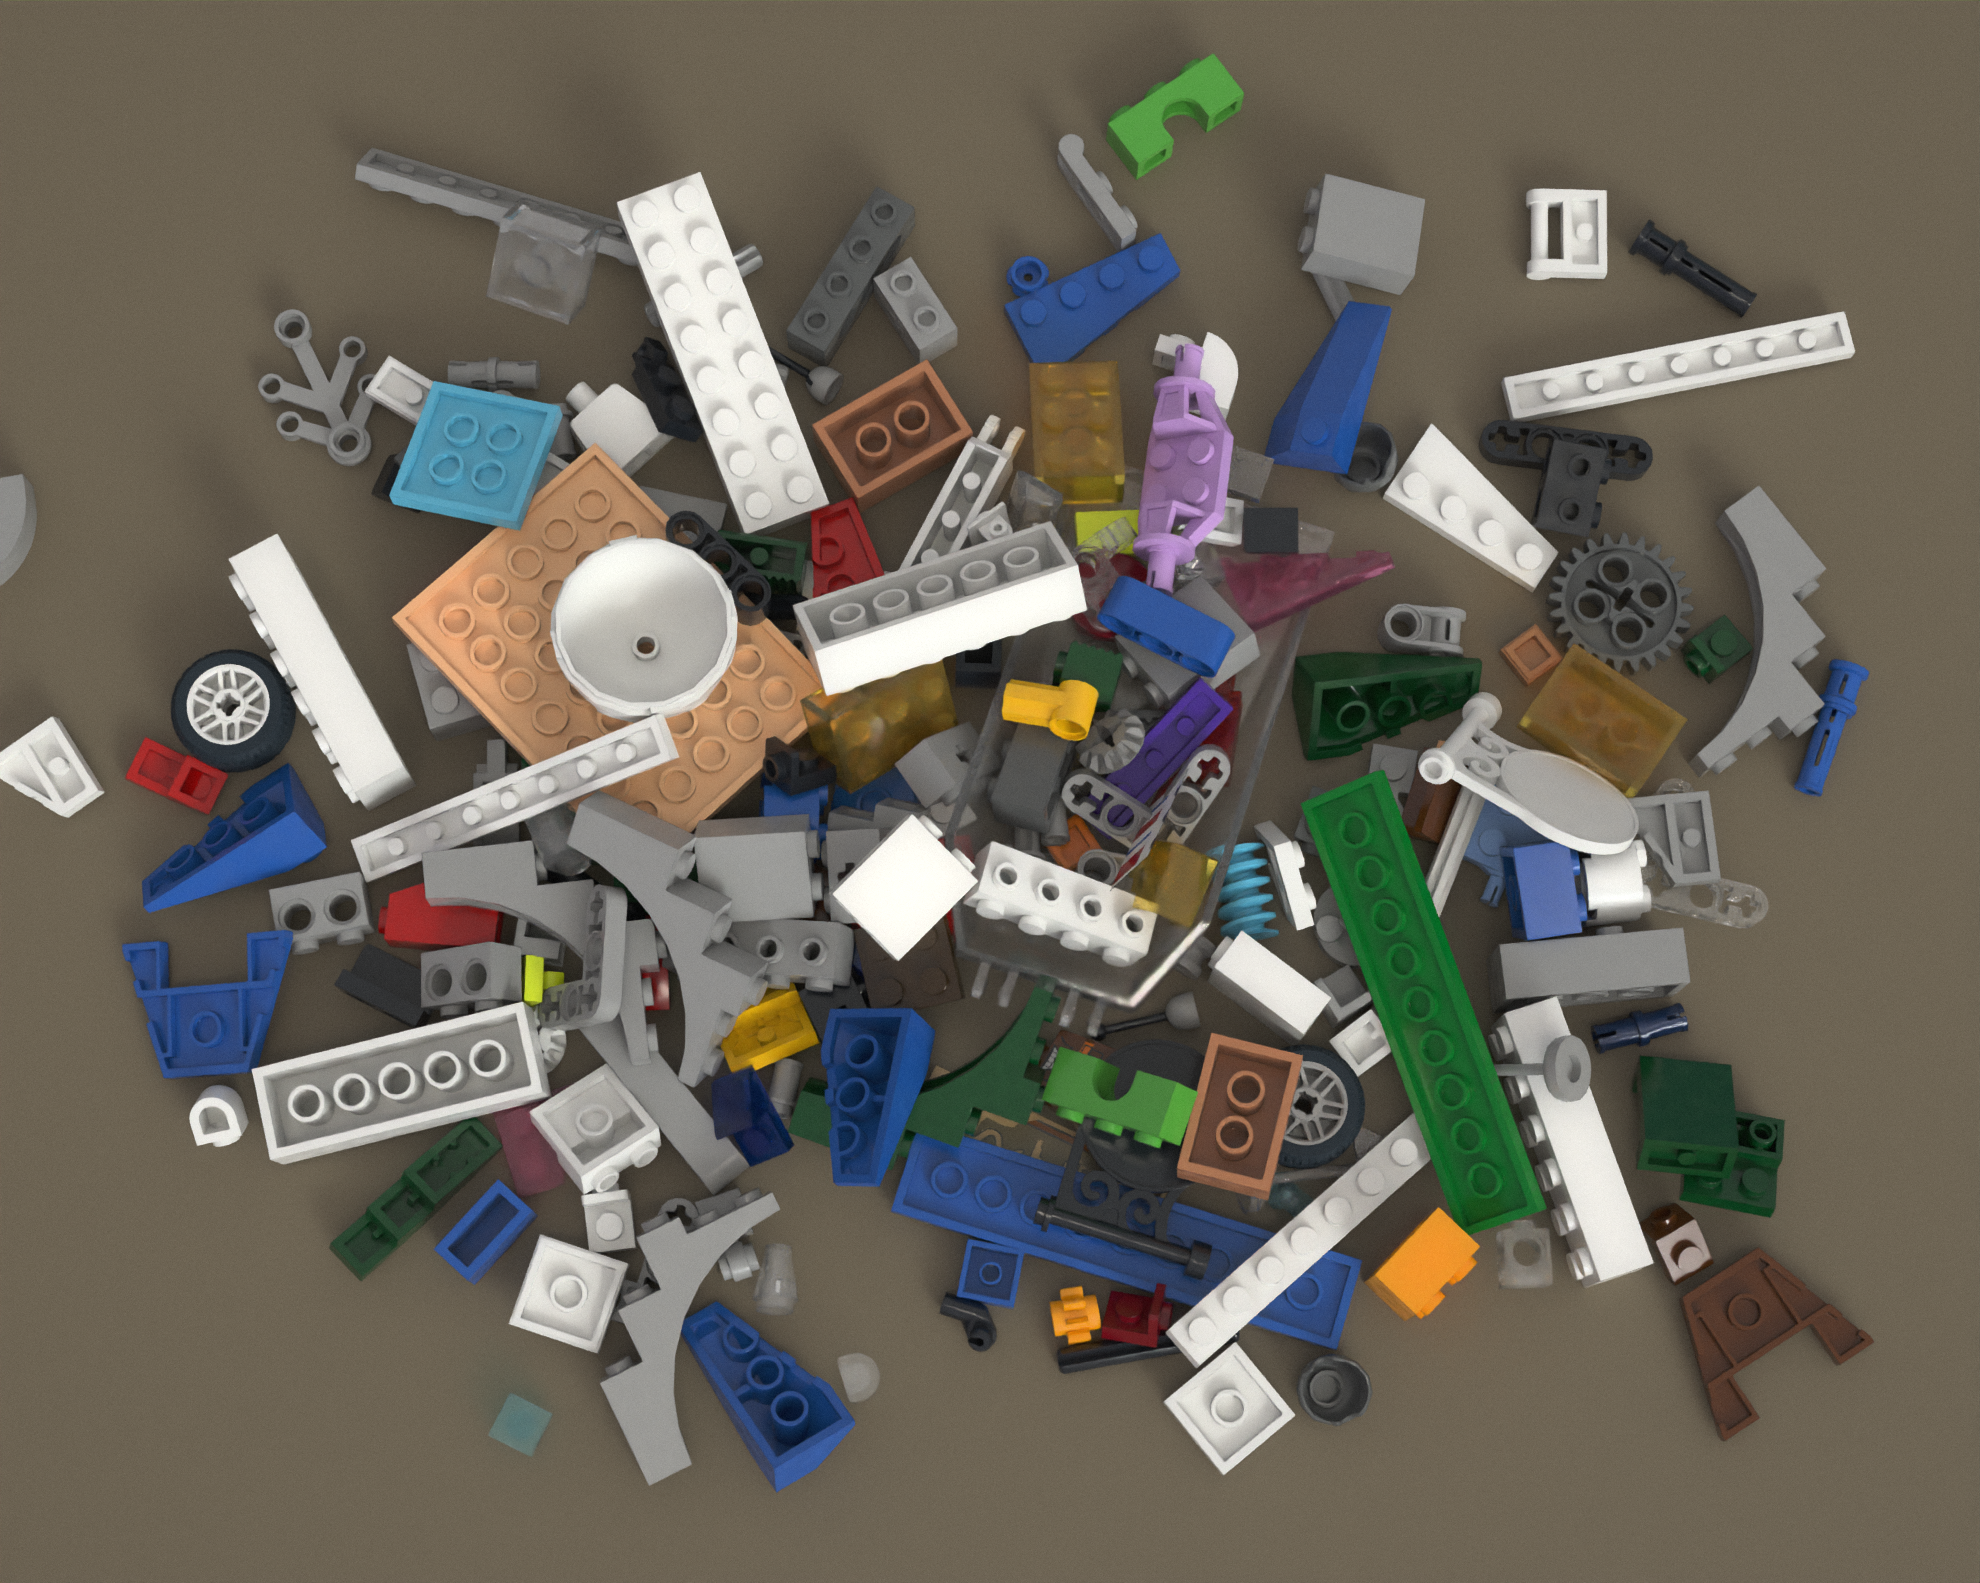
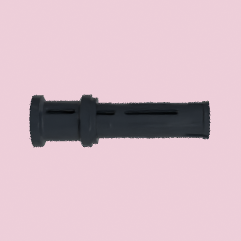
[1628,219,1757,318]

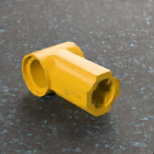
[1002,679,1099,741]

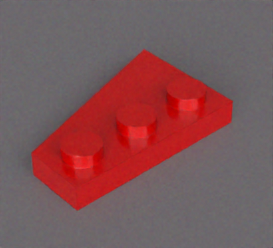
[811,497,885,598]

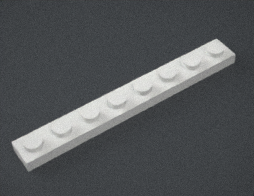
[1501,311,1855,422]
[351,714,679,883]
[1165,1113,1431,1368]

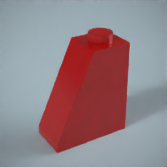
[378,883,504,951]

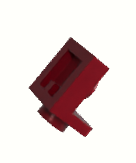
[1101,1283,1173,1348]

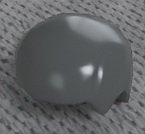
[1333,421,1398,492]
[1296,1354,1373,1426]

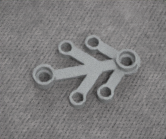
[258,309,377,466]

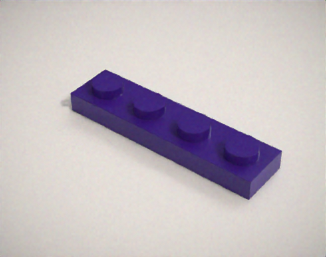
[1086,676,1234,840]

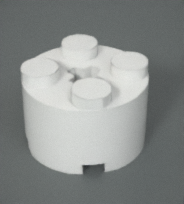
[1574,839,1652,927]

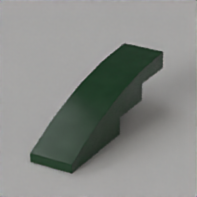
[329,1117,503,1281]

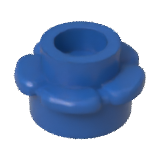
[1006,256,1049,297]

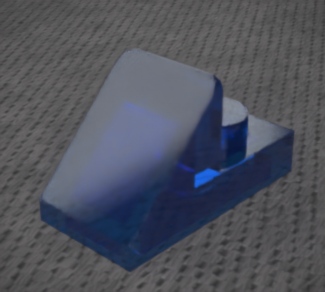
[711,1065,795,1167]

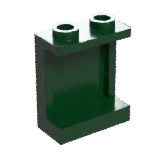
[1632,1055,1739,1179]

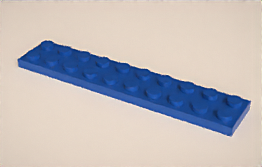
[891,1133,1362,1351]

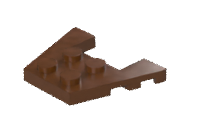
[1679,1247,1874,1441]

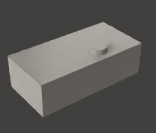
[1486,926,1691,1013]

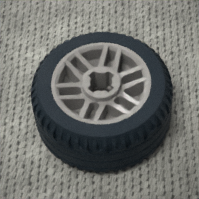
[1278,1044,1365,1169]

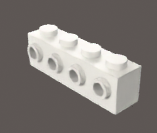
[963,841,1159,967]

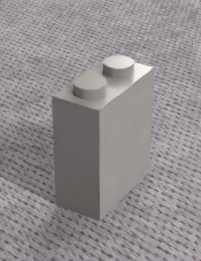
[1297,173,1425,295]
[1115,575,1260,710]
[694,814,825,922]

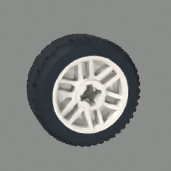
[171,649,296,773]

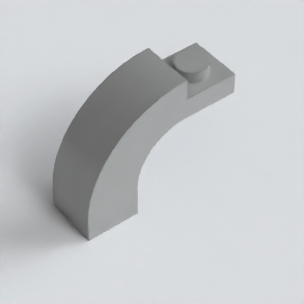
[0,474,37,586]

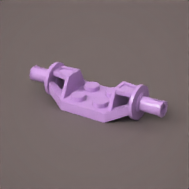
[1132,344,1234,597]

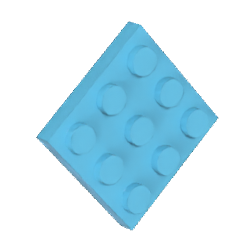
[389,381,563,531]

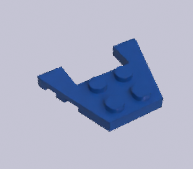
[122,930,293,1079]

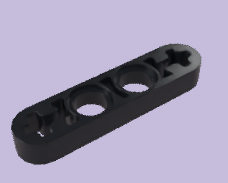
[1479,420,1653,481]

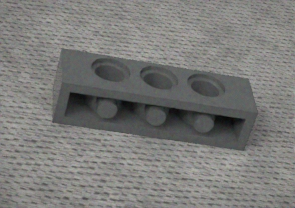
[786,186,915,367]

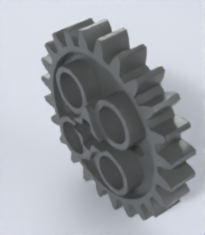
[1546,532,1694,677]

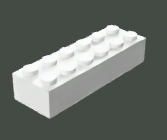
[792,521,1087,696]
[228,534,417,811]
[1488,996,1653,1288]
[252,1002,552,1165]

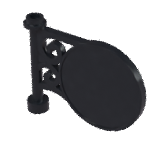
[1033,1039,1212,1281]

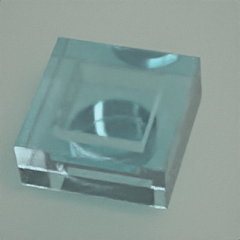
[488,1393,554,1457]

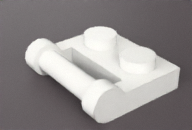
[1526,188,1607,280]

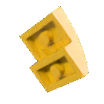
[721,982,819,1079]

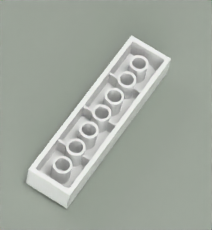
[616,172,829,536]

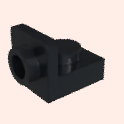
[763,736,837,796]

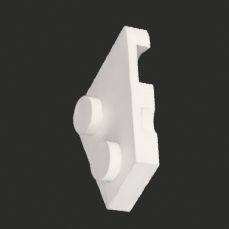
[0,716,105,818]
[1254,820,1317,931]

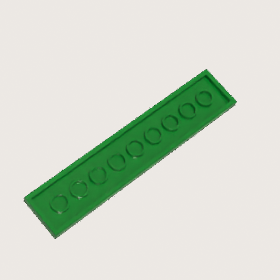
[1300,770,1547,1235]

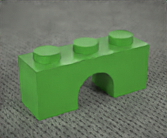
[1106,53,1244,180]
[1042,1047,1198,1149]

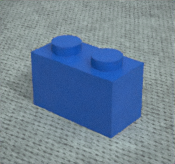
[434,1179,538,1285]

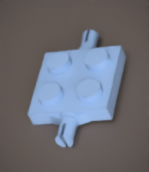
[1463,785,1549,907]

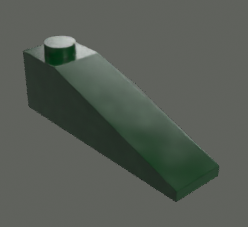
[1292,652,1482,761]

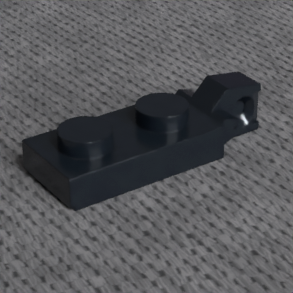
[632,337,704,442]

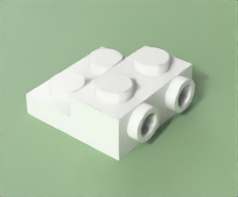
[529,1063,661,1195]

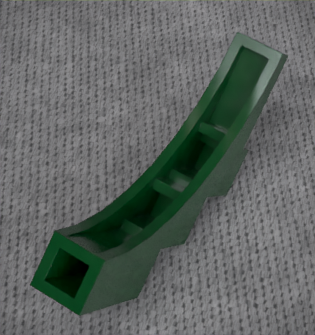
[788,974,1062,1170]

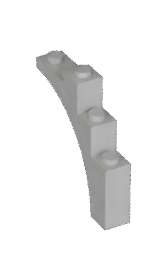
[1688,486,1826,778]
[567,790,768,1088]
[422,840,668,1066]
[600,1187,780,1486]

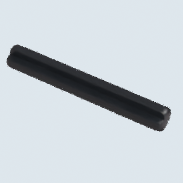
[1056,1330,1240,1374]

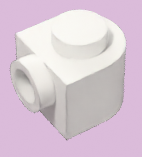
[189,1085,249,1147]

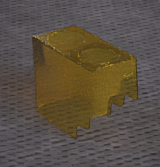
[1129,840,1219,928]

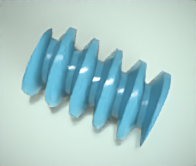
[1209,843,1279,940]

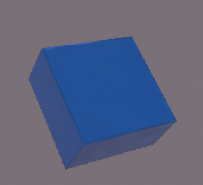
[956,1239,1025,1309]

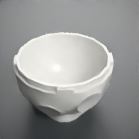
[550,535,738,723]

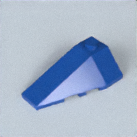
[1263,301,1392,475]
[142,763,327,913]
[821,1008,936,1187]
[680,1301,855,1493]

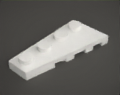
[1383,423,1559,593]

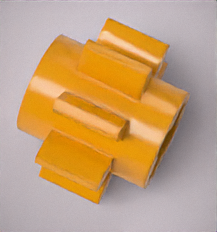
[1049,1285,1101,1345]

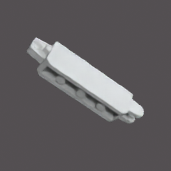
[899,414,1026,570]

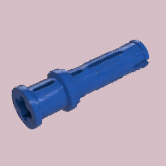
[1794,659,1869,797]

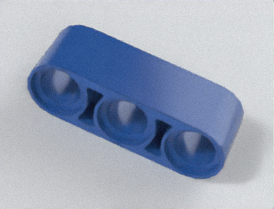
[1097,576,1236,678]

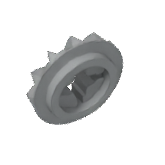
[1075,708,1145,774]

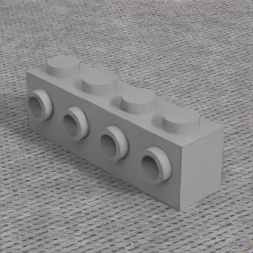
[662,919,855,992]

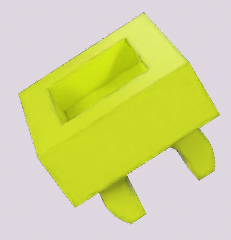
[514,955,564,1007]

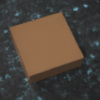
[1499,624,1563,687]

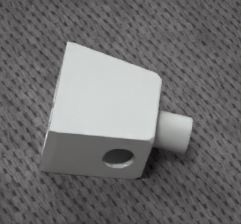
[566,382,674,477]

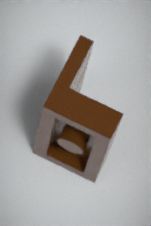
[1401,747,1468,845]

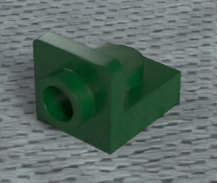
[1681,614,1753,684]

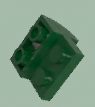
[1679,1111,1785,1218]

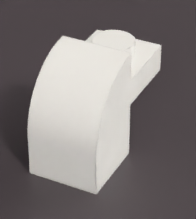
[1152,332,1238,421]

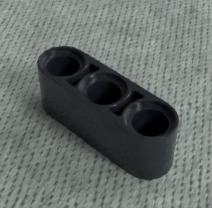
[665,511,771,626]

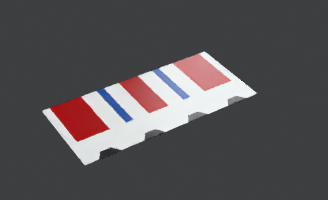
[1110,759,1189,891]

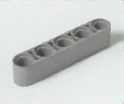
[579,1014,750,1196]

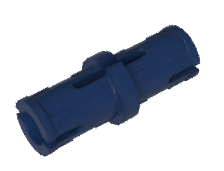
[1591,1003,1688,1054]

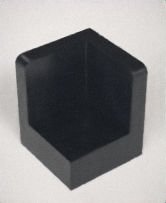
[1243,508,1299,560]

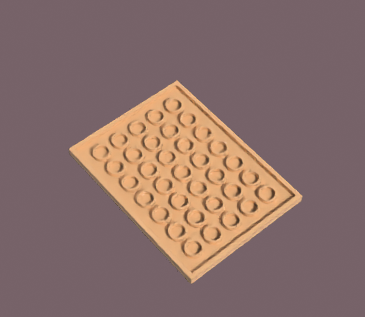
[392,443,843,834]

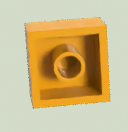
[1364,1207,1480,1321]

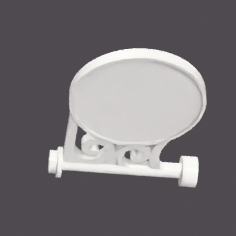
[1418,692,1639,855]

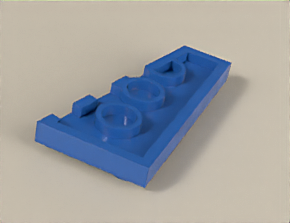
[1004,233,1180,386]

